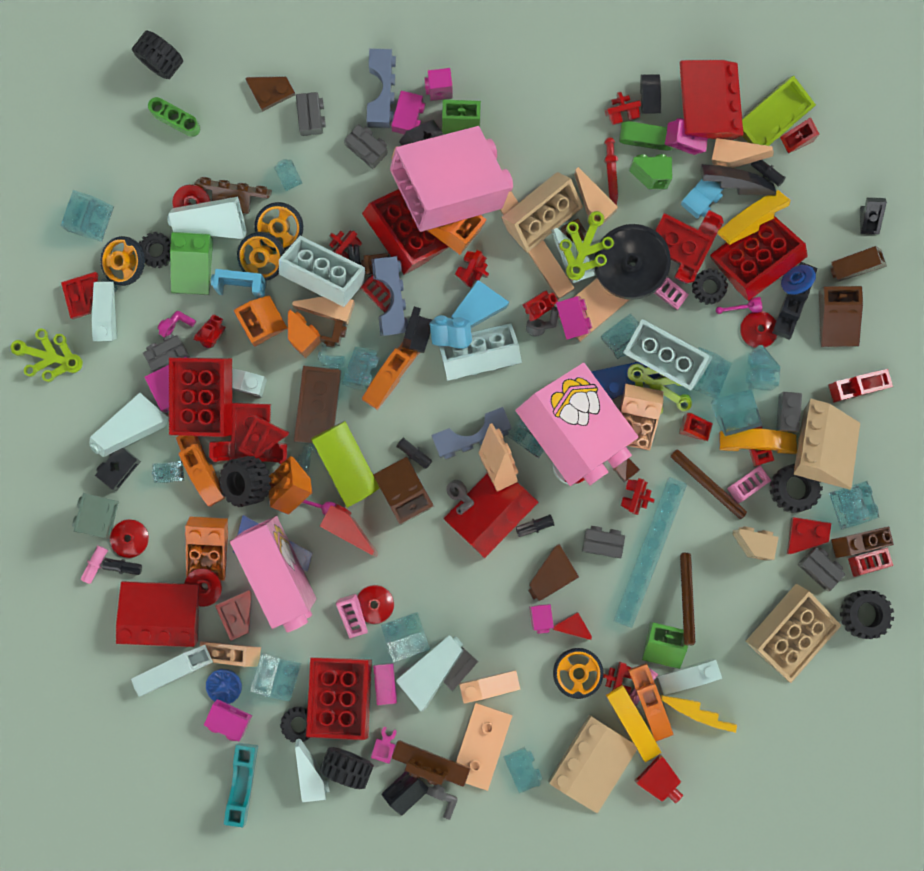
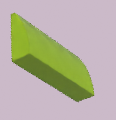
[742,76,816,146]
[311,421,380,508]

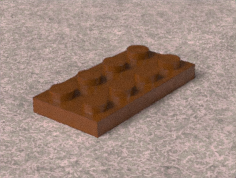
[294,366,342,444]

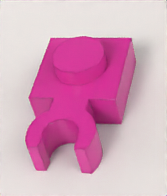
[371,726,397,764]

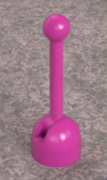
[716,297,762,314]
[302,500,337,515]

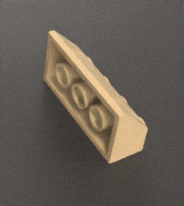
[501,172,583,253]

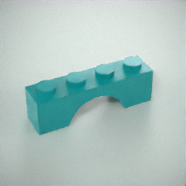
[223,743,258,828]

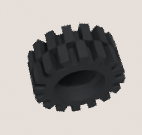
[139,232,171,268]
[692,268,728,305]
[280,706,310,742]

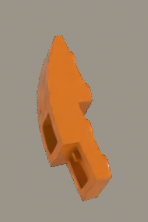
[362,342,420,410]
[176,435,225,507]
[628,663,674,741]

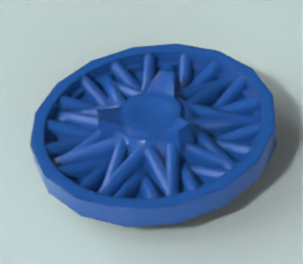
[781,265,816,295]
[206,669,242,704]

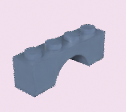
[367,49,396,128]
[371,256,408,336]
[431,407,511,460]

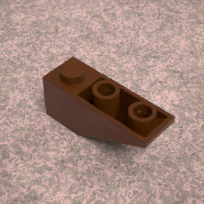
[831,526,894,558]

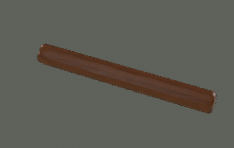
[671,449,747,519]
[680,552,696,646]

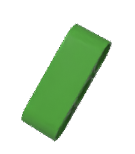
[148,97,200,137]
[619,121,673,151]

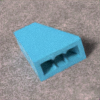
[451,280,509,328]

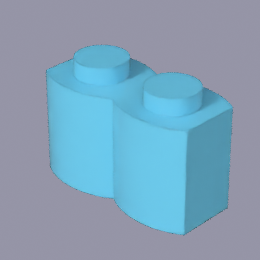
[680,179,724,219]
[430,315,472,348]

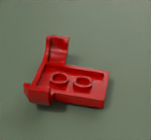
[655,210,724,284]
[209,403,287,464]

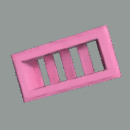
[654,277,689,310]
[727,465,771,504]
[336,594,368,639]

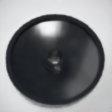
[594,224,671,300]

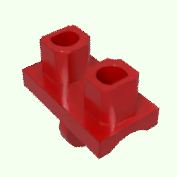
[605,92,641,125]
[329,230,362,259]
[455,250,489,288]
[522,290,558,321]
[193,315,226,348]
[621,478,655,515]
[602,662,632,696]

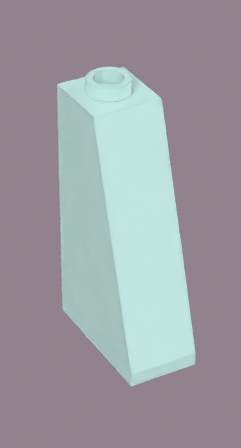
[167,197,247,239]
[89,393,168,457]
[396,635,463,711]
[131,645,213,697]

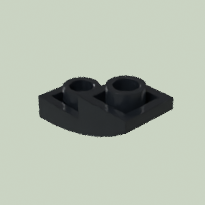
[640,74,661,114]

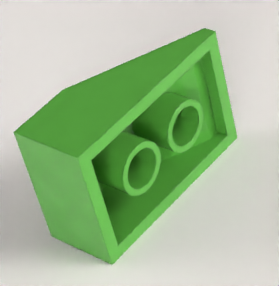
[170,232,213,295]

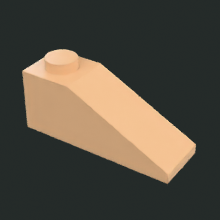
[711,138,774,168]
[574,167,618,226]
[292,296,355,325]
[200,641,261,667]
[459,670,520,704]

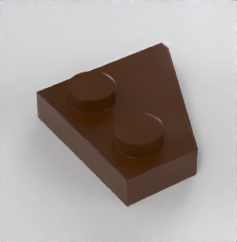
[245,76,295,112]

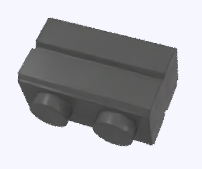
[296,92,326,136]
[344,125,388,169]
[143,334,190,372]
[776,392,802,434]
[582,526,625,559]
[798,548,845,591]

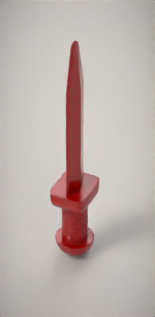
[604,137,618,206]

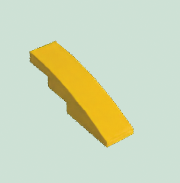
[717,190,791,245]
[606,685,662,763]
[660,695,737,733]

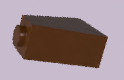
[830,246,887,281]
[528,544,579,601]

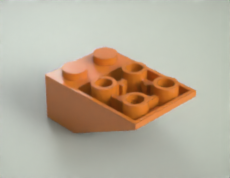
[427,215,487,255]
[185,516,228,581]

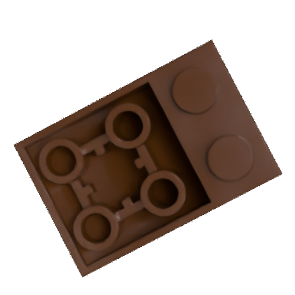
[819,286,863,347]
[373,457,434,525]

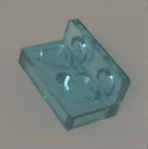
[600,314,639,359]
[504,747,543,794]

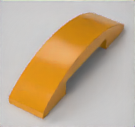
[719,429,797,454]

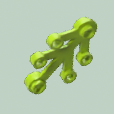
[559,211,614,280]
[10,328,83,382]
[627,363,692,414]

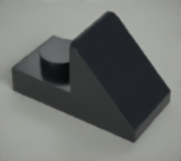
[860,197,887,235]

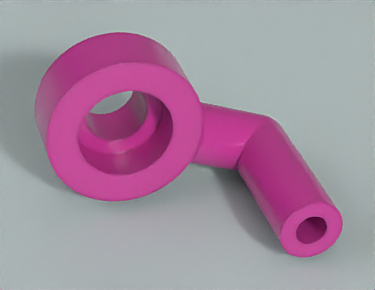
[158,311,196,338]

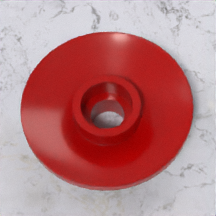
[172,184,210,208]
[740,311,778,349]
[110,519,149,558]
[184,568,222,607]
[357,585,394,624]

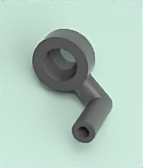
[526,306,559,337]
[446,480,474,515]
[426,785,458,820]

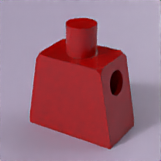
[634,754,683,804]

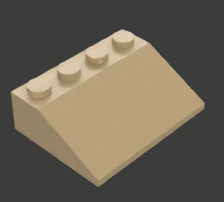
[794,399,860,490]
[745,584,841,683]
[548,715,637,814]

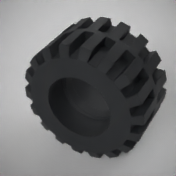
[132,30,184,80]
[219,456,271,507]
[770,463,823,513]
[840,590,894,639]
[319,747,374,789]

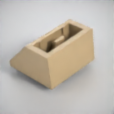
[732,526,778,561]

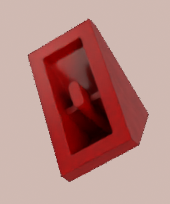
[780,118,820,153]
[679,413,713,441]
[552,612,592,640]

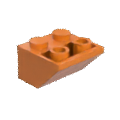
[233,295,288,347]
[288,309,321,358]
[269,456,312,515]

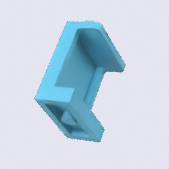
[211,269,266,299]

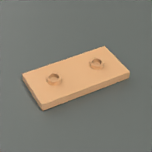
[558,278,629,342]
[456,703,512,791]

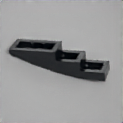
[700,164,776,196]
[772,262,818,340]

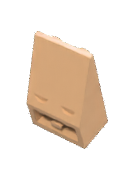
[619,384,663,450]
[479,423,518,492]

